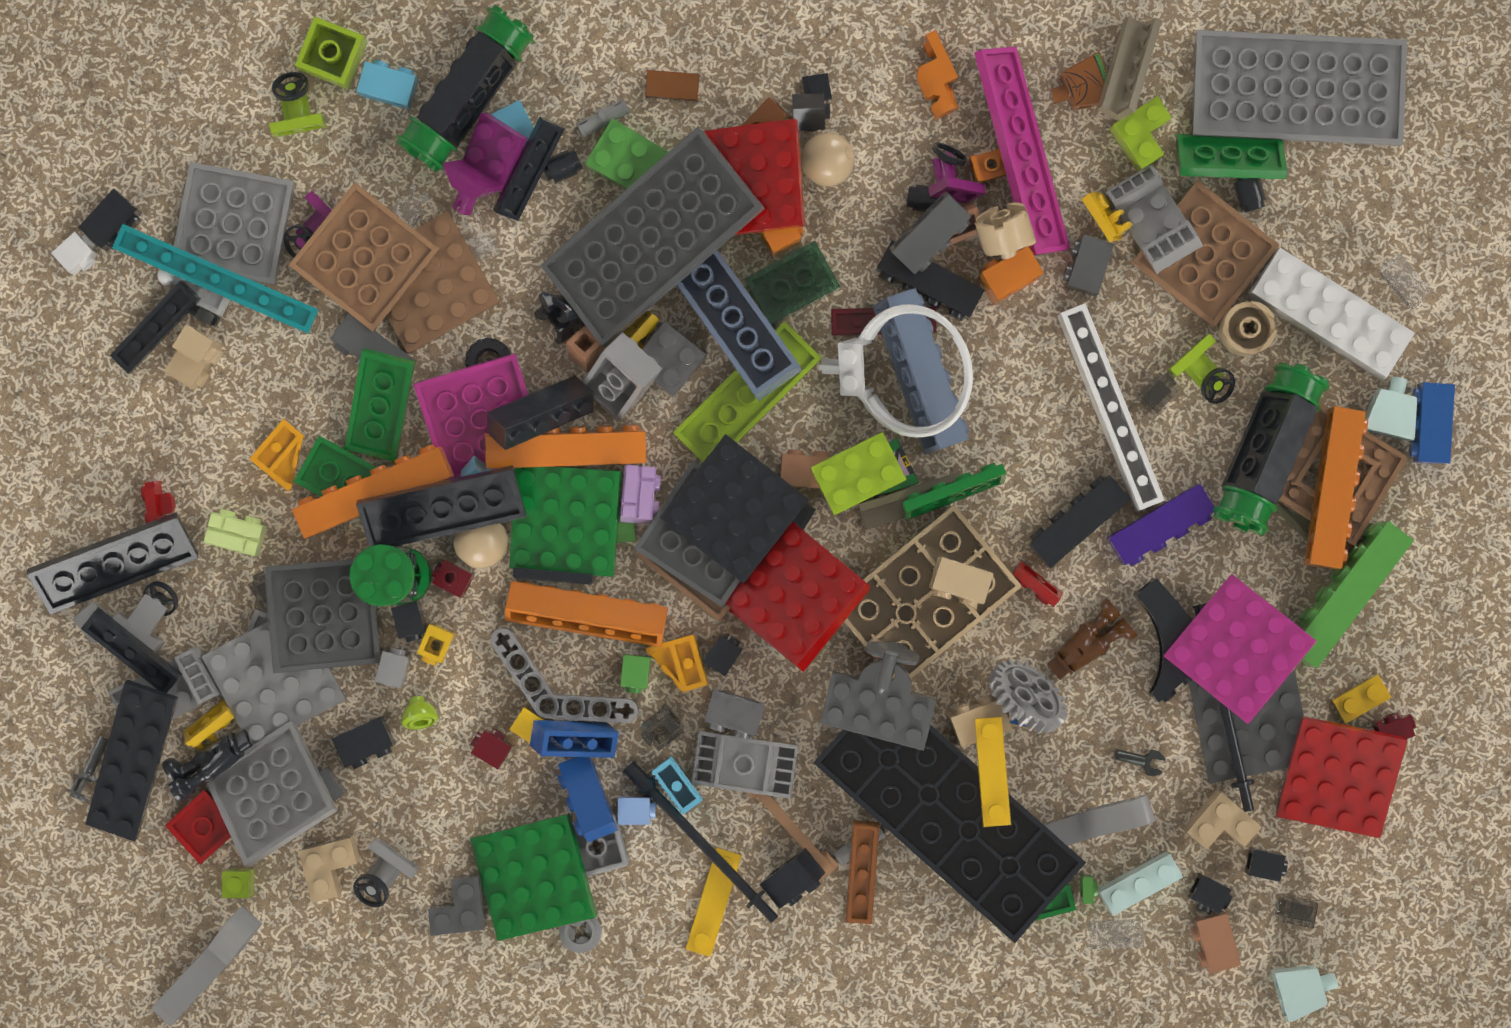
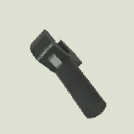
[189,305,220,327]
[1115,749,1166,777]

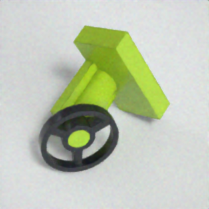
[269,72,327,138]
[1167,333,1235,404]

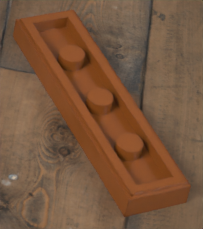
[845,820,880,924]

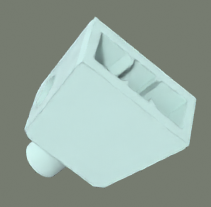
[1365,376,1417,441]
[1270,965,1338,1023]

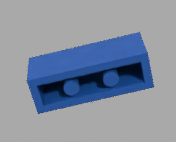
[1409,382,1455,465]
[530,720,619,758]
[557,757,618,843]

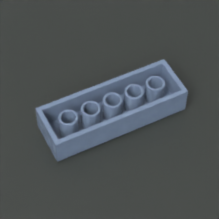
[677,250,802,401]
[872,288,969,455]

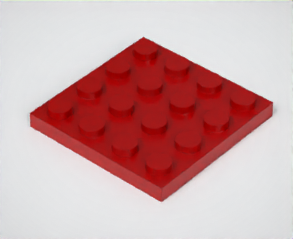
[704,118,805,235]
[726,522,870,668]
[1276,716,1408,838]

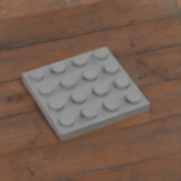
[174,162,295,285]
[201,621,346,745]
[207,721,338,867]

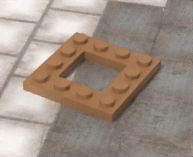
[1278,402,1408,547]

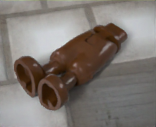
[1047,598,1138,680]

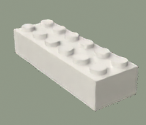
[1247,248,1415,380]

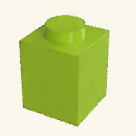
[222,868,254,898]

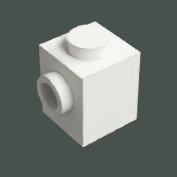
[51,232,98,275]

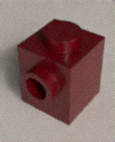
[431,560,475,598]
[470,728,514,770]

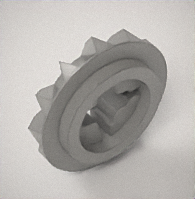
[559,917,602,953]

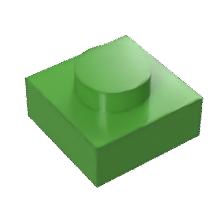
[1080,874,1098,904]

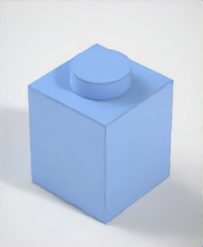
[618,796,656,825]

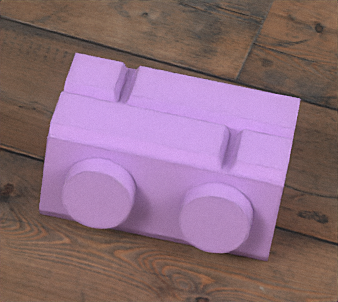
[620,465,661,524]

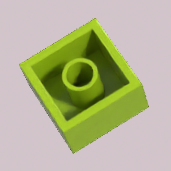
[295,16,368,90]

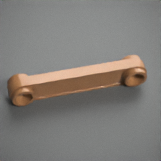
[746,792,839,879]

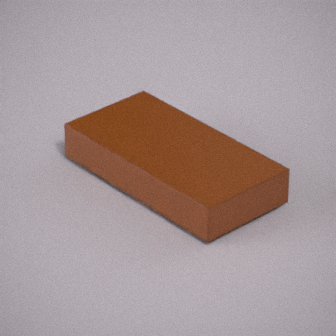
[645,70,700,101]

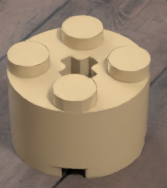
[975,203,1036,259]
[1218,301,1276,357]

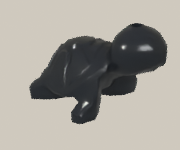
[534,291,587,344]

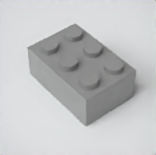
[583,333,662,422]

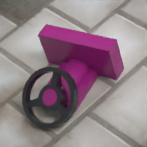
[928,142,986,204]
[284,190,332,258]

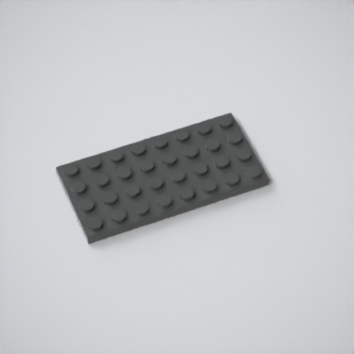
[540,126,765,347]

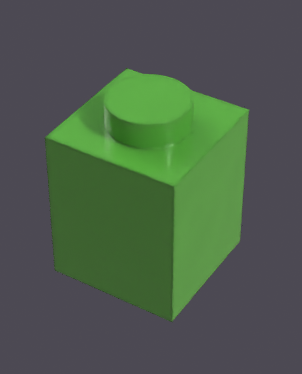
[620,654,651,693]

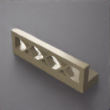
[1097,16,1162,121]
[858,471,961,530]

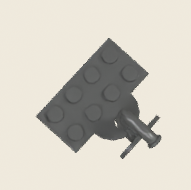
[820,642,937,751]

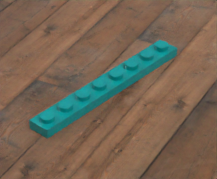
[112,224,319,334]

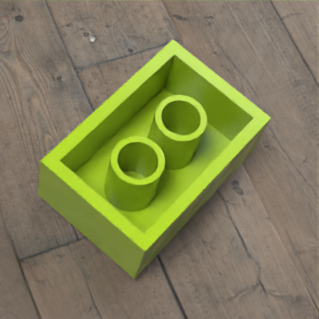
[810,432,907,516]

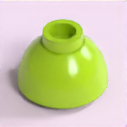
[402,696,439,730]

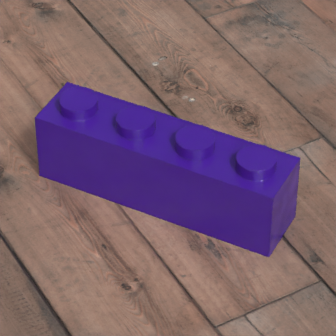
[1106,484,1214,567]

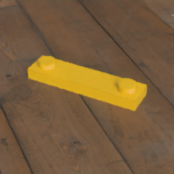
[974,717,1011,827]
[686,847,742,957]

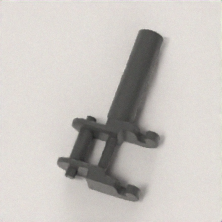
[66,736,108,803]

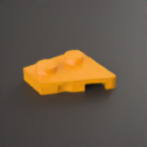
[249,418,304,491]
[645,634,709,692]

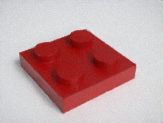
[165,789,231,865]

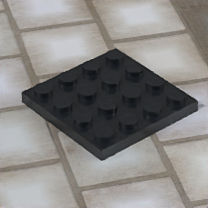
[660,434,809,584]

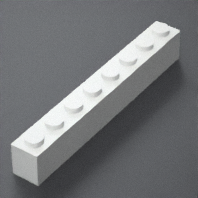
[1057,303,1165,511]

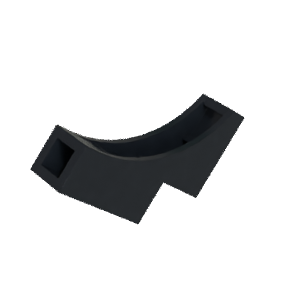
[1134,578,1193,702]

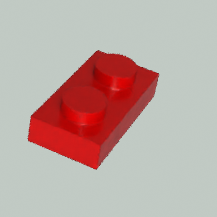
[1013,560,1062,607]

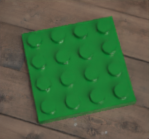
[509,466,621,577]
[470,813,597,941]

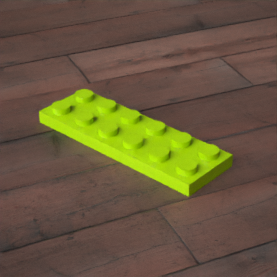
[673,321,822,463]

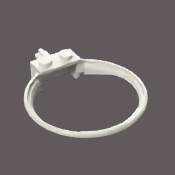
[819,304,973,437]

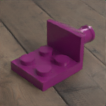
[443,112,528,215]

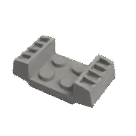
[1106,164,1203,274]
[108,647,221,720]
[691,731,798,799]

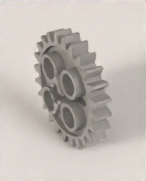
[988,659,1068,734]

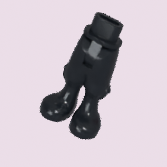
[162,729,252,802]

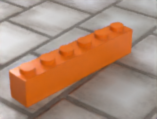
[1304,406,1368,570]
[484,424,646,469]
[292,444,454,539]
[505,581,668,647]

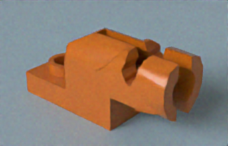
[916,30,959,120]

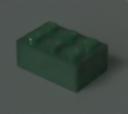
[745,241,840,327]

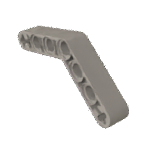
[491,628,639,723]
[1043,795,1156,846]
[151,905,262,1027]

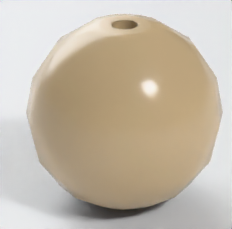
[801,132,855,187]
[453,523,508,569]

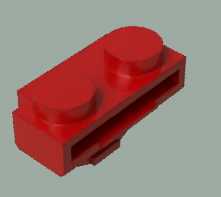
[141,481,176,524]

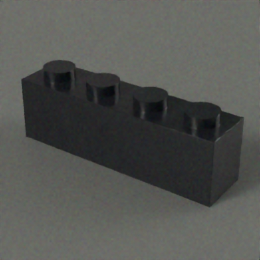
[876,240,985,321]
[487,375,594,450]
[1027,475,1131,568]

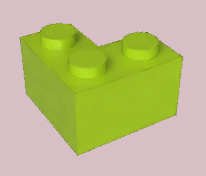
[1109,96,1172,172]

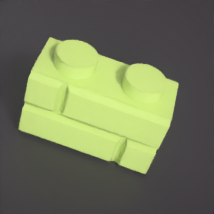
[204,509,267,557]

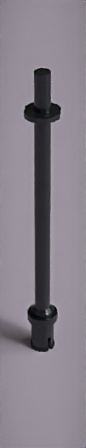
[1193,603,1255,812]
[622,761,778,923]

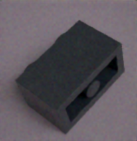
[78,188,142,251]
[332,716,396,769]
[760,848,826,909]

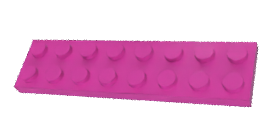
[974,46,1071,256]

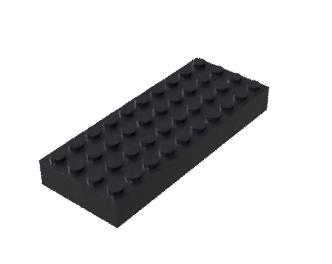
[814,725,1086,943]

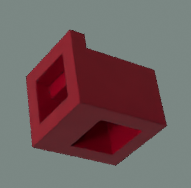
[1371,712,1416,739]

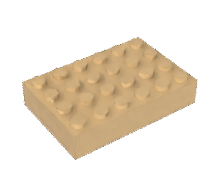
[844,505,1022,679]

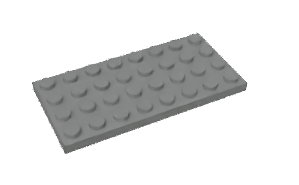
[1191,30,1407,146]

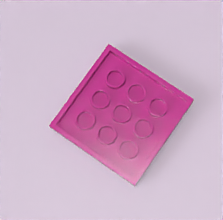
[413,353,529,480]
[1164,574,1317,724]

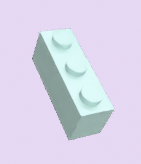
[1098,851,1183,916]

